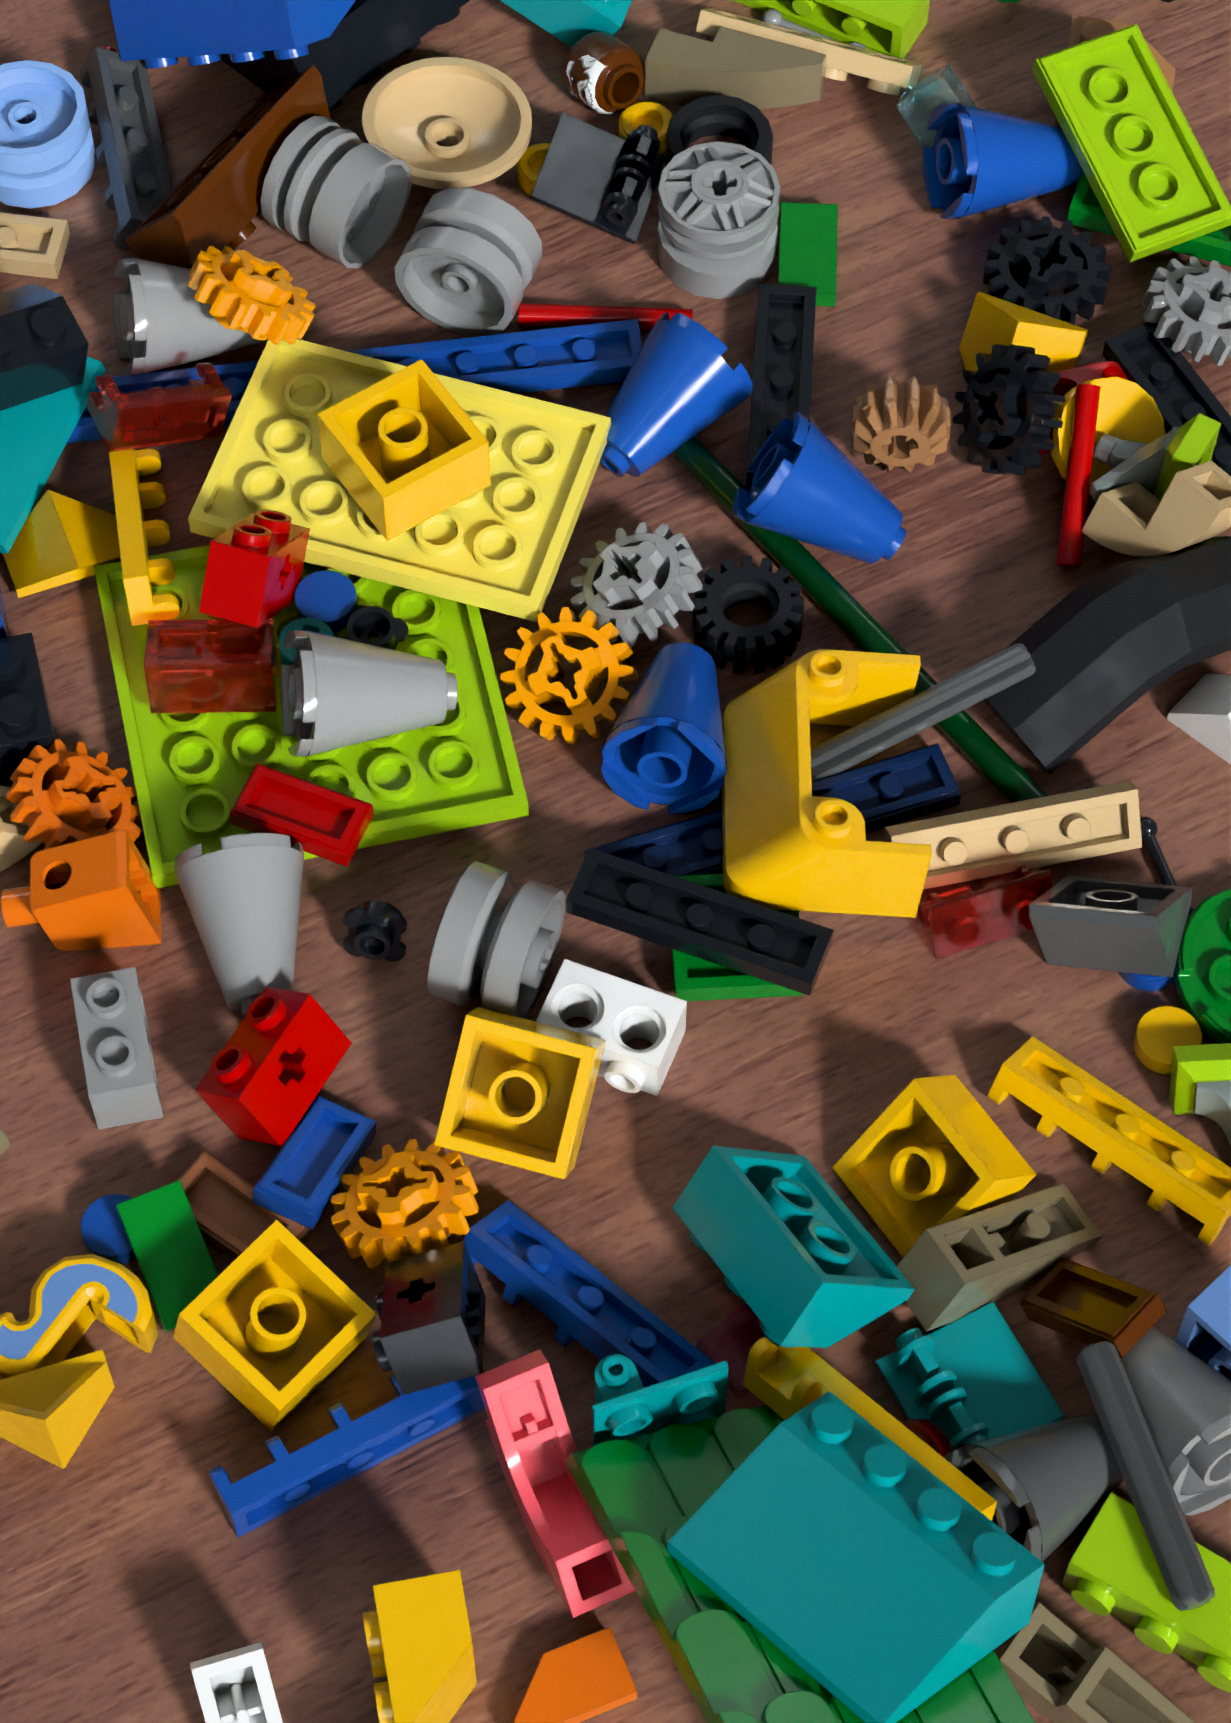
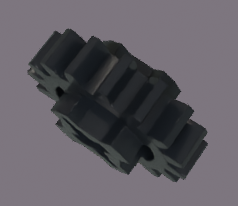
[983,216,1111,325]
[953,344,1065,475]

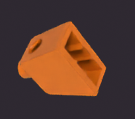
[1,830,162,951]

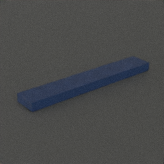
[584,743,961,876]

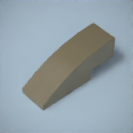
[645,26,826,109]
[994,1603,1195,1723]

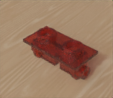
[917,865,1052,959]

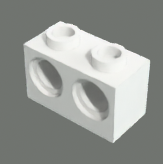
[536,959,687,1097]

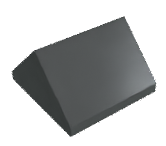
[1029,876,1192,978]

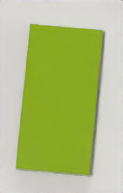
[1032,23,1231,263]

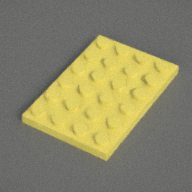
[188,339,611,623]

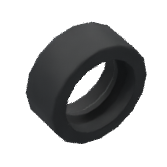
[665,95,773,166]

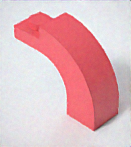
[475,1349,635,1618]

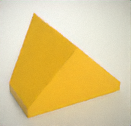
[959,292,1088,372]
[2,490,121,598]
[0,1349,115,1469]

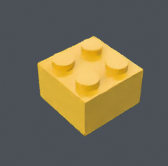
[317,359,491,541]
[434,1007,606,1179]
[173,1220,377,1432]

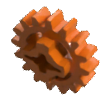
[6,739,142,850]

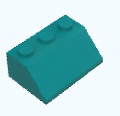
[672,1146,915,1348]

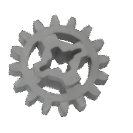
[1141,256,1231,366]
[571,522,703,647]

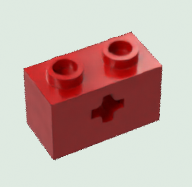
[199,510,310,628]
[195,987,352,1147]

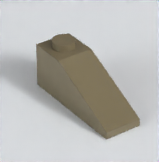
[897,1183,1103,1332]

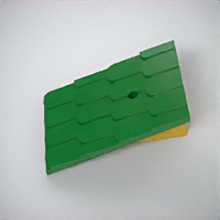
[566,1405,1035,1723]

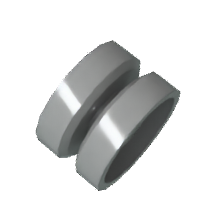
[394,188,542,336]
[427,861,566,1019]

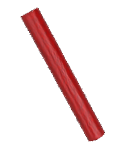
[518,303,693,331]
[1056,384,1101,568]

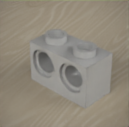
[70,967,164,1130]

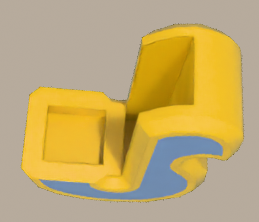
[0,1254,158,1380]

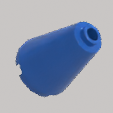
[922,103,1083,219]
[600,312,753,477]
[732,411,906,564]
[601,643,727,814]

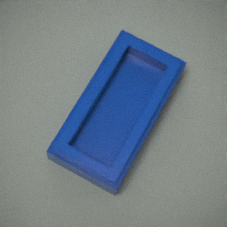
[253,1095,377,1230]

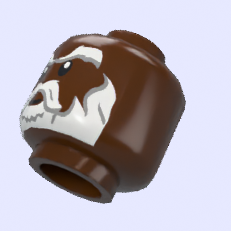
[563,31,645,115]

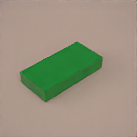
[778,202,838,307]
[116,1180,218,1334]

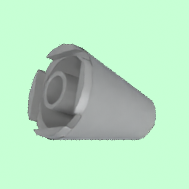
[113,257,265,375]
[281,630,457,757]
[174,833,304,1019]
[1120,1326,1231,1516]

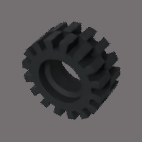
[692,556,804,675]

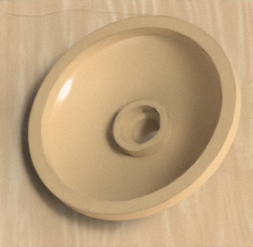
[362,57,532,189]

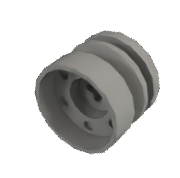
[260,116,412,268]
[657,141,781,299]

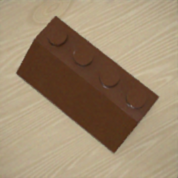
[124,65,331,269]

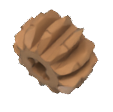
[851,376,951,473]

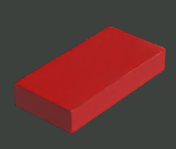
[229,763,374,867]

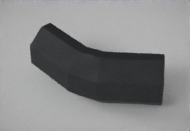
[983,536,1231,774]

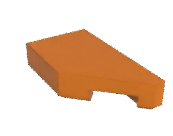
[513,1627,637,1723]

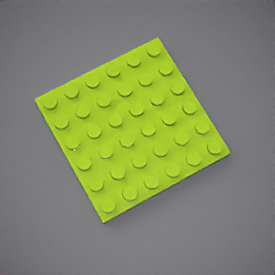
[94,545,529,888]

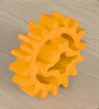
[187,246,315,345]
[500,607,638,745]
[331,1139,479,1269]

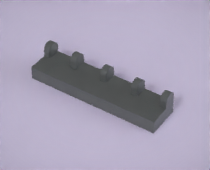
[79,47,173,249]

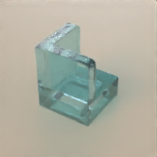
[896,63,977,147]

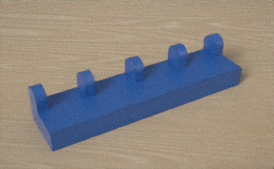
[463,1200,716,1388]
[207,1374,485,1538]

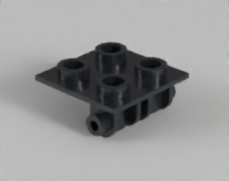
[530,112,665,245]

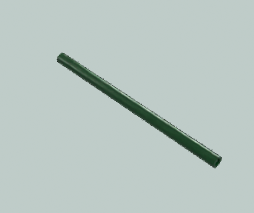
[675,437,1048,803]

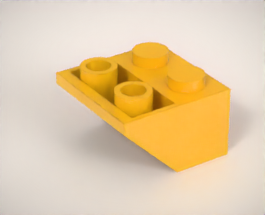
[362,1570,477,1723]

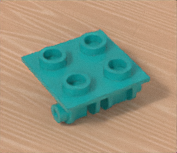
[875,1302,1065,1457]
[592,1354,729,1447]

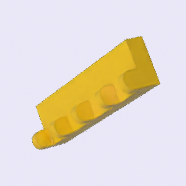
[106,422,180,626]
[987,1036,1231,1246]
[742,1337,997,1521]

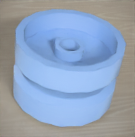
[0,60,97,209]

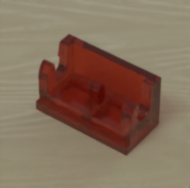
[86,362,232,452]
[144,619,278,713]

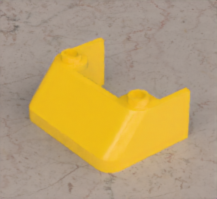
[722,649,932,918]

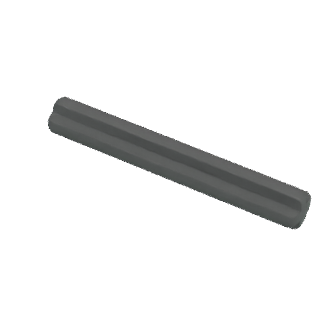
[811,643,1036,780]
[1076,1341,1215,1611]

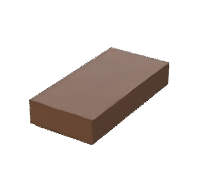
[179,1151,309,1260]

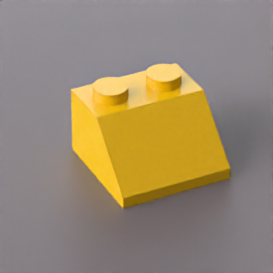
[832,1075,1037,1258]

